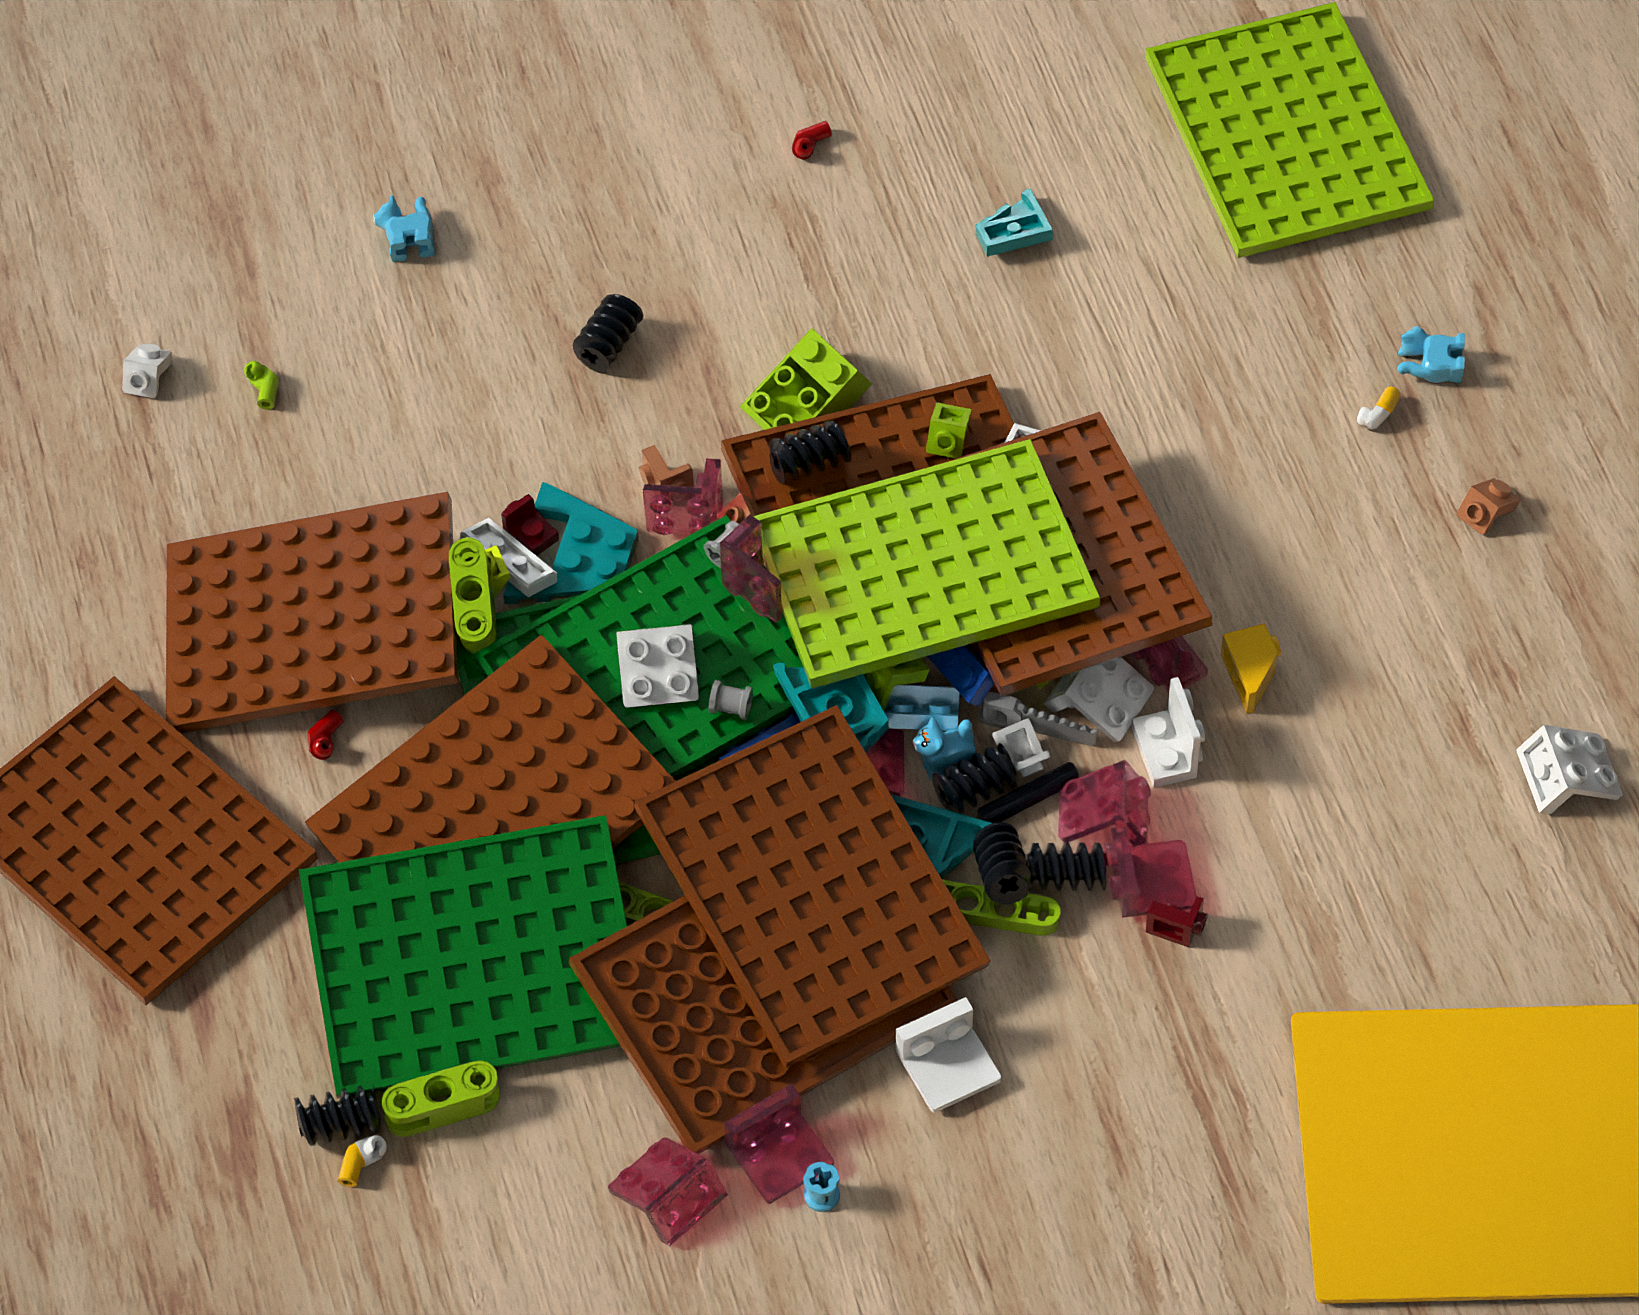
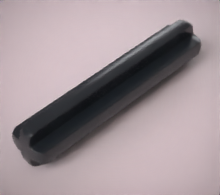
[977,762,1079,823]

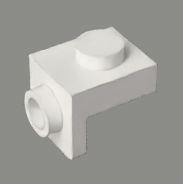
[122,344,172,398]
[992,718,1051,777]

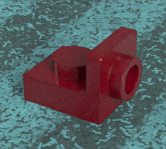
[501,494,559,556]
[1145,896,1208,948]

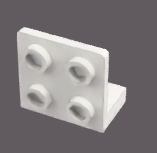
[616,624,699,707]
[1043,657,1154,742]
[1131,677,1205,788]
[1516,725,1623,814]
[896,997,1001,1113]

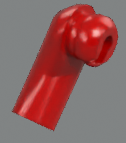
[792,121,832,160]
[307,709,344,760]

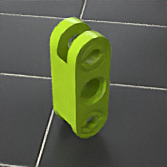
[449,537,497,654]
[382,1061,501,1137]

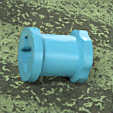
[803,1162,840,1212]

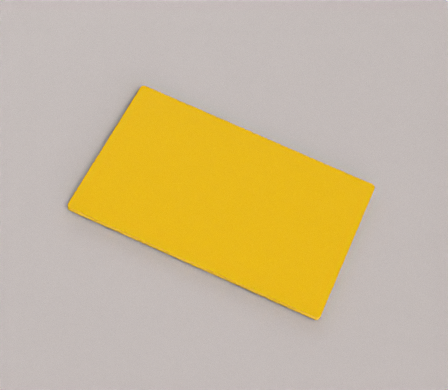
[1291,1004,1639,1304]

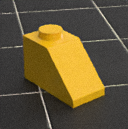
[1220,623,1281,714]

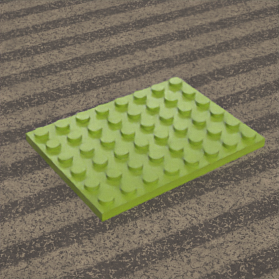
[1145,2,1434,258]
[750,439,1100,689]

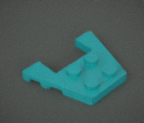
[503,482,639,605]

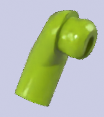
[244,360,279,410]

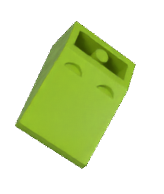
[740,328,873,430]

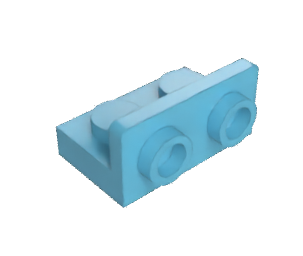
[884,684,959,731]

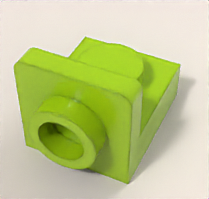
[926,403,972,458]

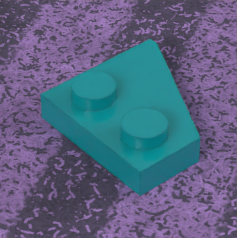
[976,188,1053,257]

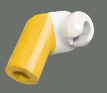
[1357,386,1401,430]
[337,1135,387,1187]

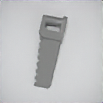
[979,692,1098,746]

